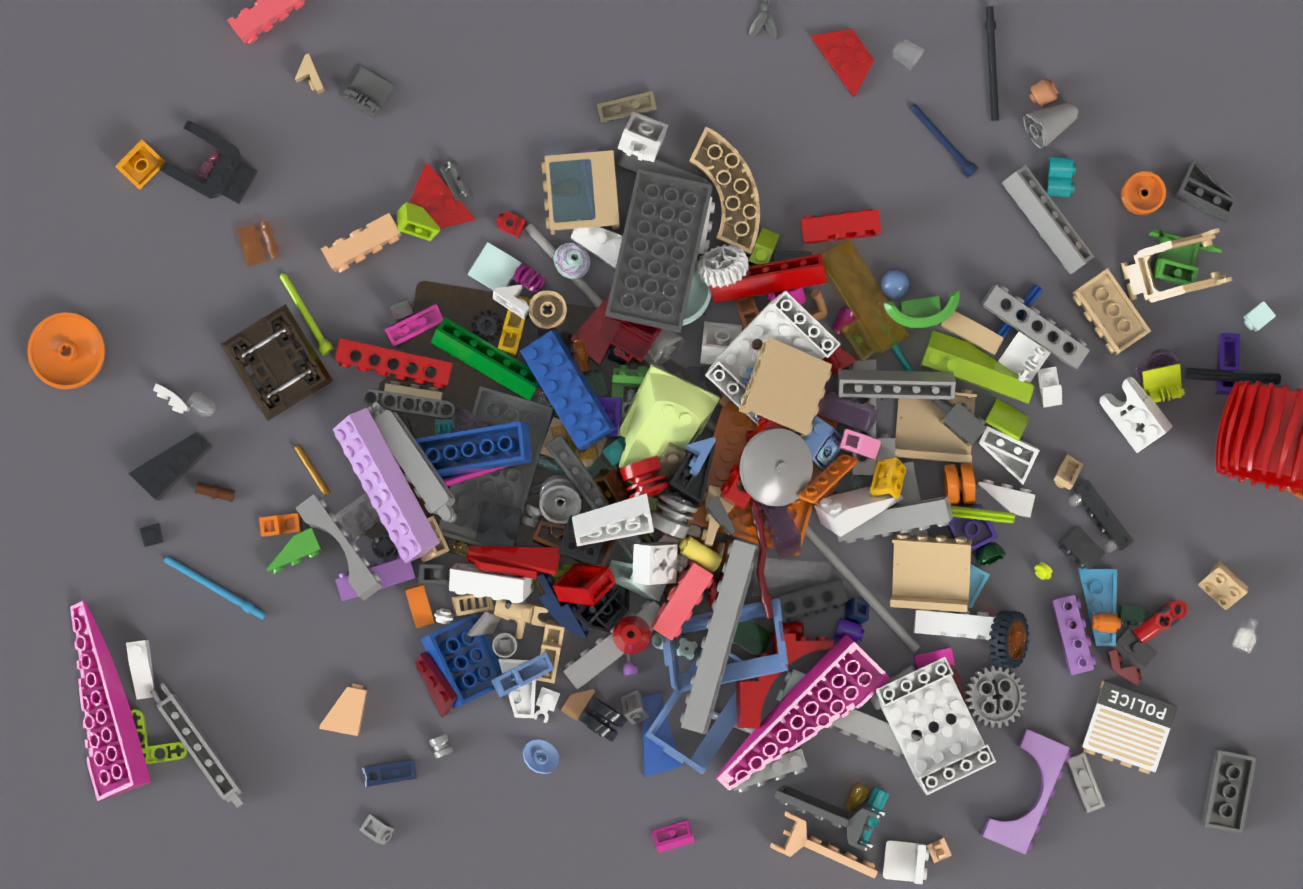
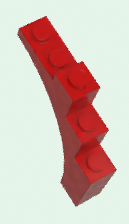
[736,629,834,728]

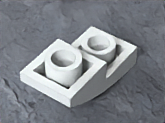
[153,384,190,414]

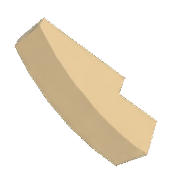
[941,311,1004,355]
[536,619,565,683]

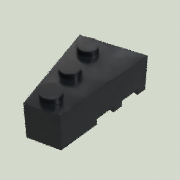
[667,435,715,507]

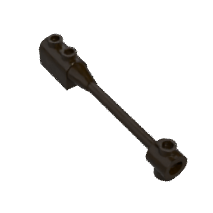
[593,466,678,602]

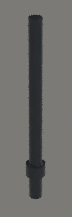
[985,6,999,121]

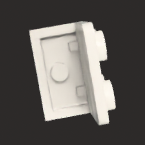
[883,840,929,884]

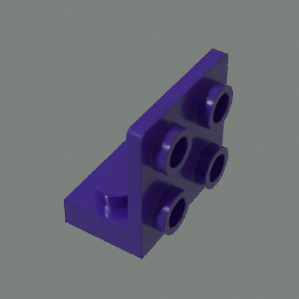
[598,397,622,437]

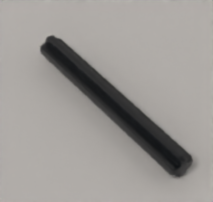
[1185,368,1281,385]

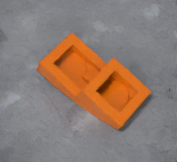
[259,513,303,537]
[405,584,435,629]

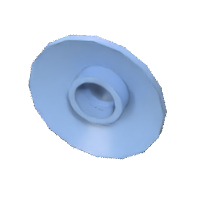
[523,739,559,774]

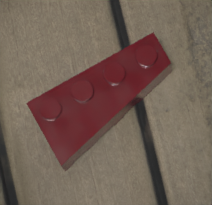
[570,294,622,366]

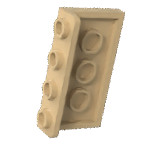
[1072,268,1151,355]

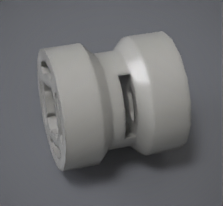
[521,503,543,528]
[429,734,454,758]

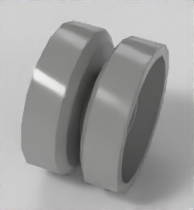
[540,475,581,524]

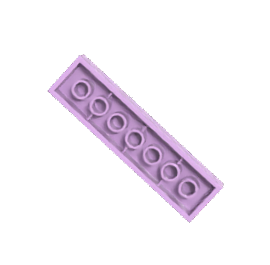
[333,408,440,564]

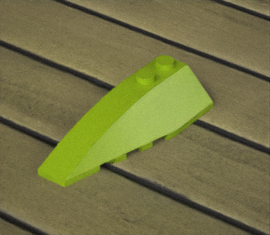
[920,330,1035,404]

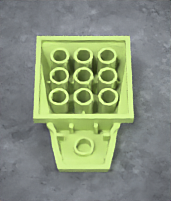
[619,364,720,484]

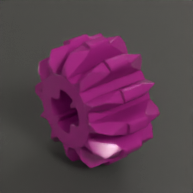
[512,264,546,294]

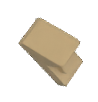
[295,53,325,94]

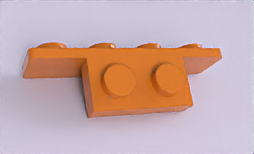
[799,453,858,505]

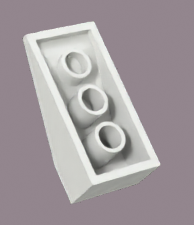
[814,486,903,537]

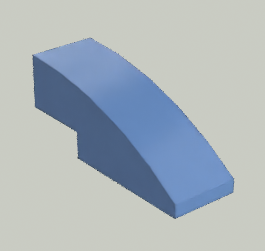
[491,652,554,697]

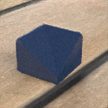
[845,597,869,624]

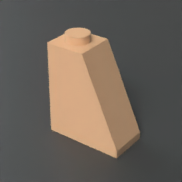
[319,683,368,736]

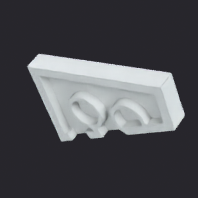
[498,659,536,718]

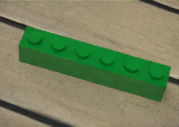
[431,317,540,401]

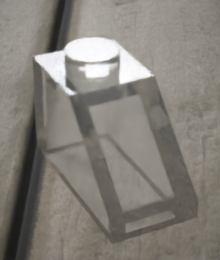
[892,39,925,71]

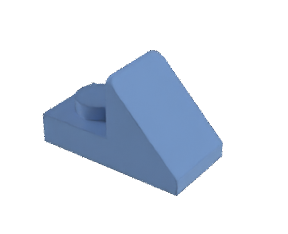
[685,437,716,476]

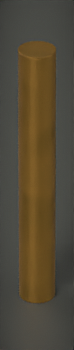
[294,444,331,496]

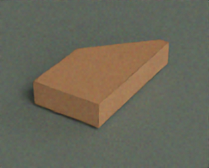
[560,689,596,721]

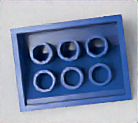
[420,613,502,709]

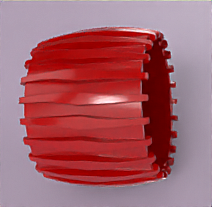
[1215,381,1303,495]

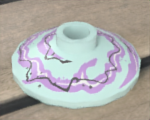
[553,243,590,279]

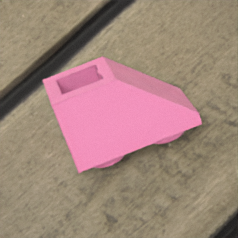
[839,429,881,460]

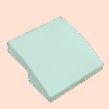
[467,242,522,291]

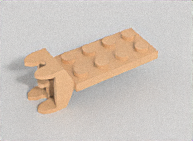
[770,811,878,878]

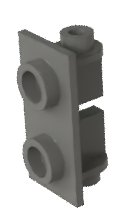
[440,160,473,202]

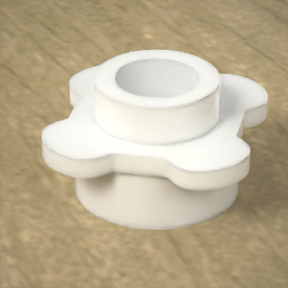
[434,608,455,624]

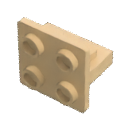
[1198,561,1248,610]

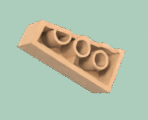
[321,213,402,273]

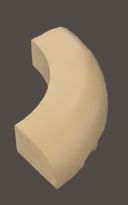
[689,127,760,254]

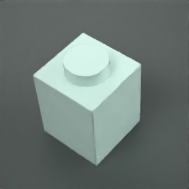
[1243,301,1276,332]

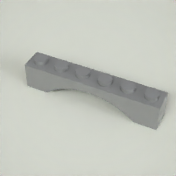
[296,494,382,601]

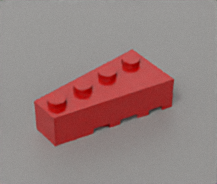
[800,209,881,244]

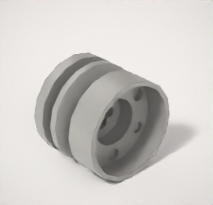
[651,492,698,539]

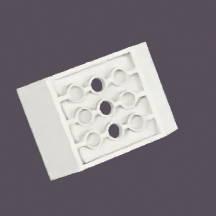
[705,291,841,426]
[876,657,996,795]

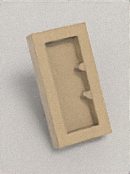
[1054,454,1084,490]

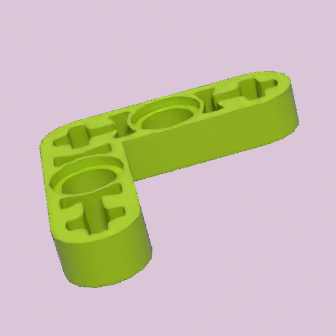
[131,709,188,764]

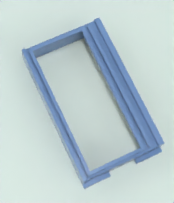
[663,598,789,693]
[644,648,755,774]

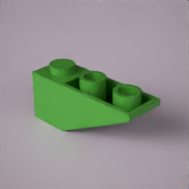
[266,528,322,574]

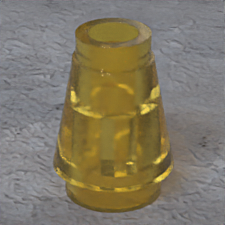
[844,782,870,812]

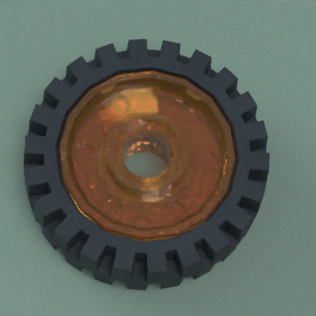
[989,610,1029,668]

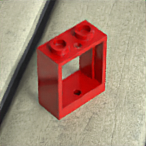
[553,564,616,606]

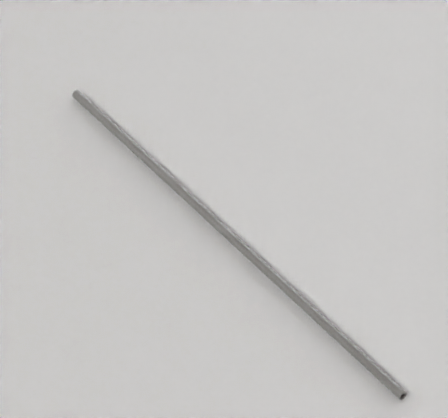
[525,223,920,653]

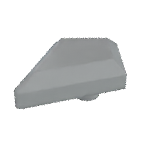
[468,611,501,636]

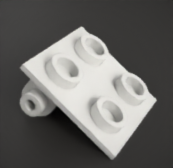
[998,331,1051,382]

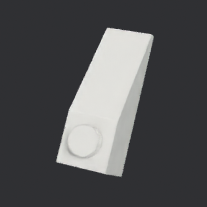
[126,640,155,699]

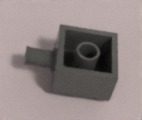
[932,399,987,446]

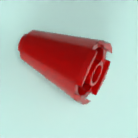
[613,616,651,654]

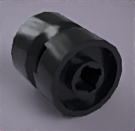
[372,533,397,559]

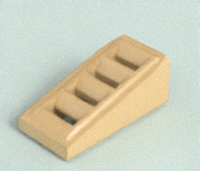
[452,594,494,616]

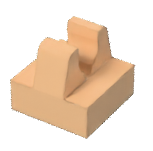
[926,837,952,863]

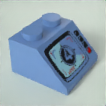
[802,416,842,471]

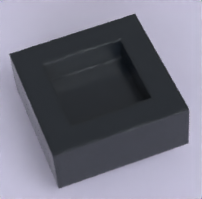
[139,524,164,547]

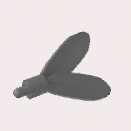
[749,0,778,40]

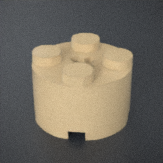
[529,290,567,330]

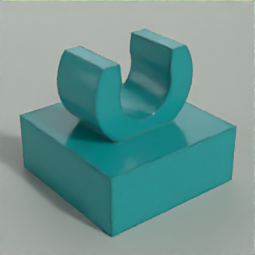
[435,419,455,435]

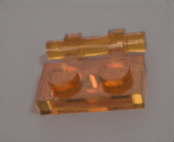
[237,220,279,267]

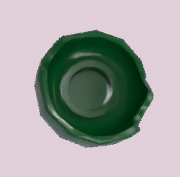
[976,542,1006,566]

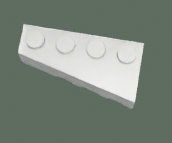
[571,219,623,268]
[572,493,654,546]
[449,563,534,603]
[913,609,994,640]

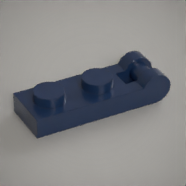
[361,759,417,787]

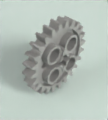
[964,666,1026,728]

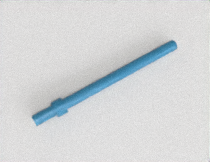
[164,555,267,620]

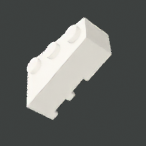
[978,424,1040,485]

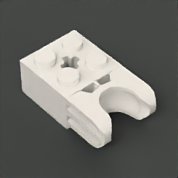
[1100,377,1173,453]

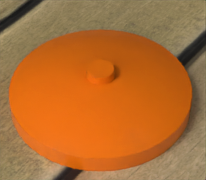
[27,312,106,389]

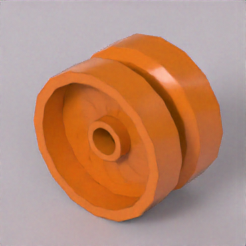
[1121,171,1166,216]
[943,463,976,506]

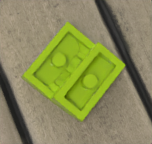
[985,398,1030,441]

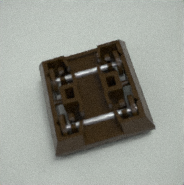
[220,304,333,421]

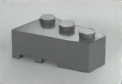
[1174,159,1238,222]

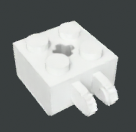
[618,111,669,162]
[632,542,683,585]

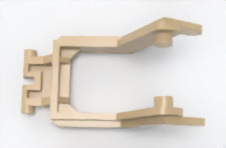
[1121,228,1233,302]

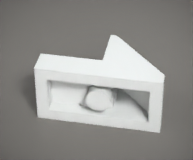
[493,285,529,320]
[1037,367,1062,408]

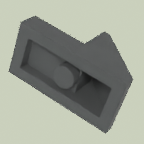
[418,564,453,584]

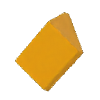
[115,139,165,190]

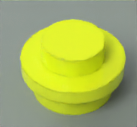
[1034,562,1053,580]

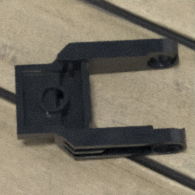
[159,120,258,204]

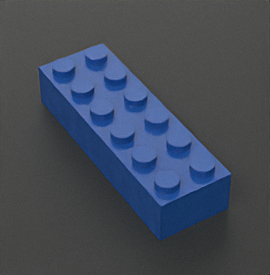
[520,330,617,450]
[415,421,533,477]

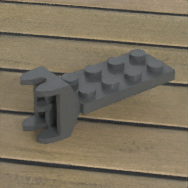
[774,785,885,851]

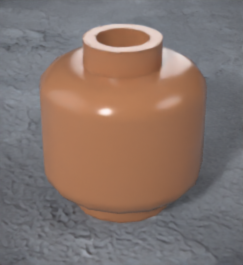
[1029,79,1059,107]

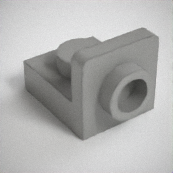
[621,690,649,724]
[360,814,394,845]

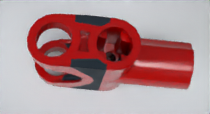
[1133,601,1188,644]

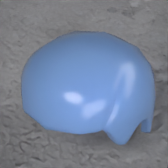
[881,269,910,299]

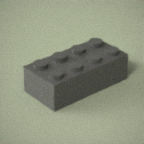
[1201,749,1257,834]

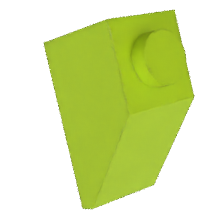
[396,202,440,241]
[748,227,780,265]

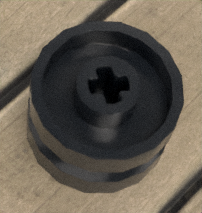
[578,696,628,742]

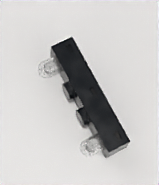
[1068,480,1134,553]

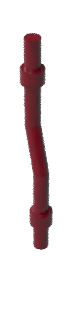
[750,501,774,619]

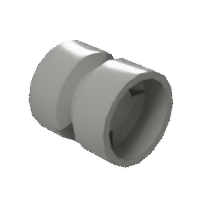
[492,632,518,658]

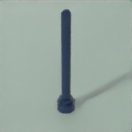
[911,104,978,178]

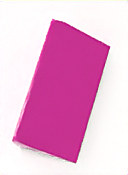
[913,647,955,670]
[652,820,695,853]

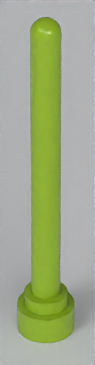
[280,273,335,356]

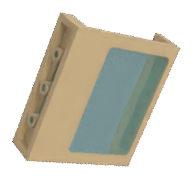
[541,150,620,235]

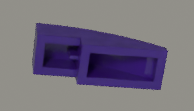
[1216,333,1240,395]

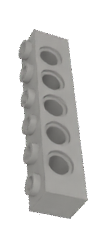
[980,285,1090,369]
[848,360,876,476]

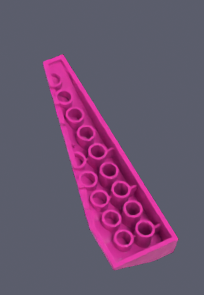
[71,600,151,801]
[716,634,890,791]

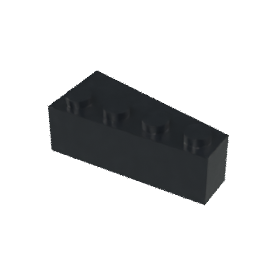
[128,432,213,501]

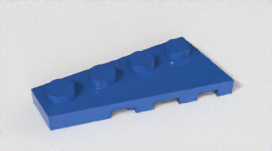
[642,692,682,777]

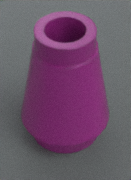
[831,305,857,335]

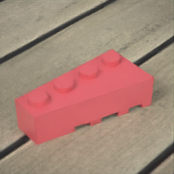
[227,0,306,44]
[650,559,714,640]

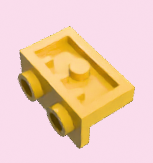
[870,457,906,499]

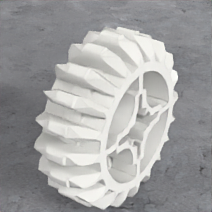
[697,244,749,288]

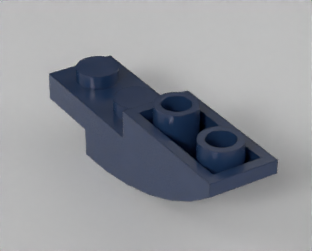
[537,572,589,639]

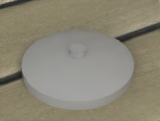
[740,428,813,506]

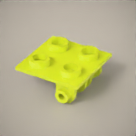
[1142,363,1185,403]

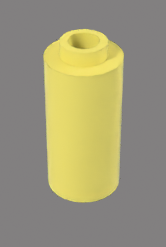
[679,536,722,573]

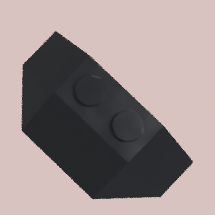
[574,583,629,634]

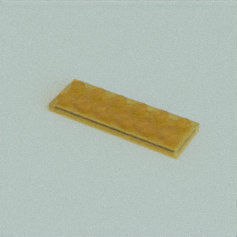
[823,239,910,355]

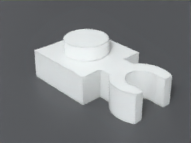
[534,687,560,723]

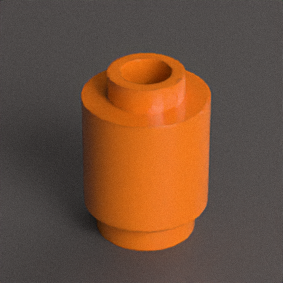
[1092,612,1121,633]

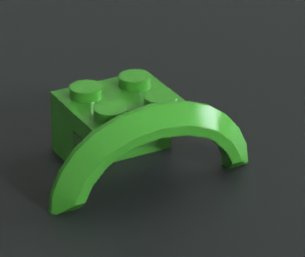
[1148,229,1222,285]
[883,291,960,329]

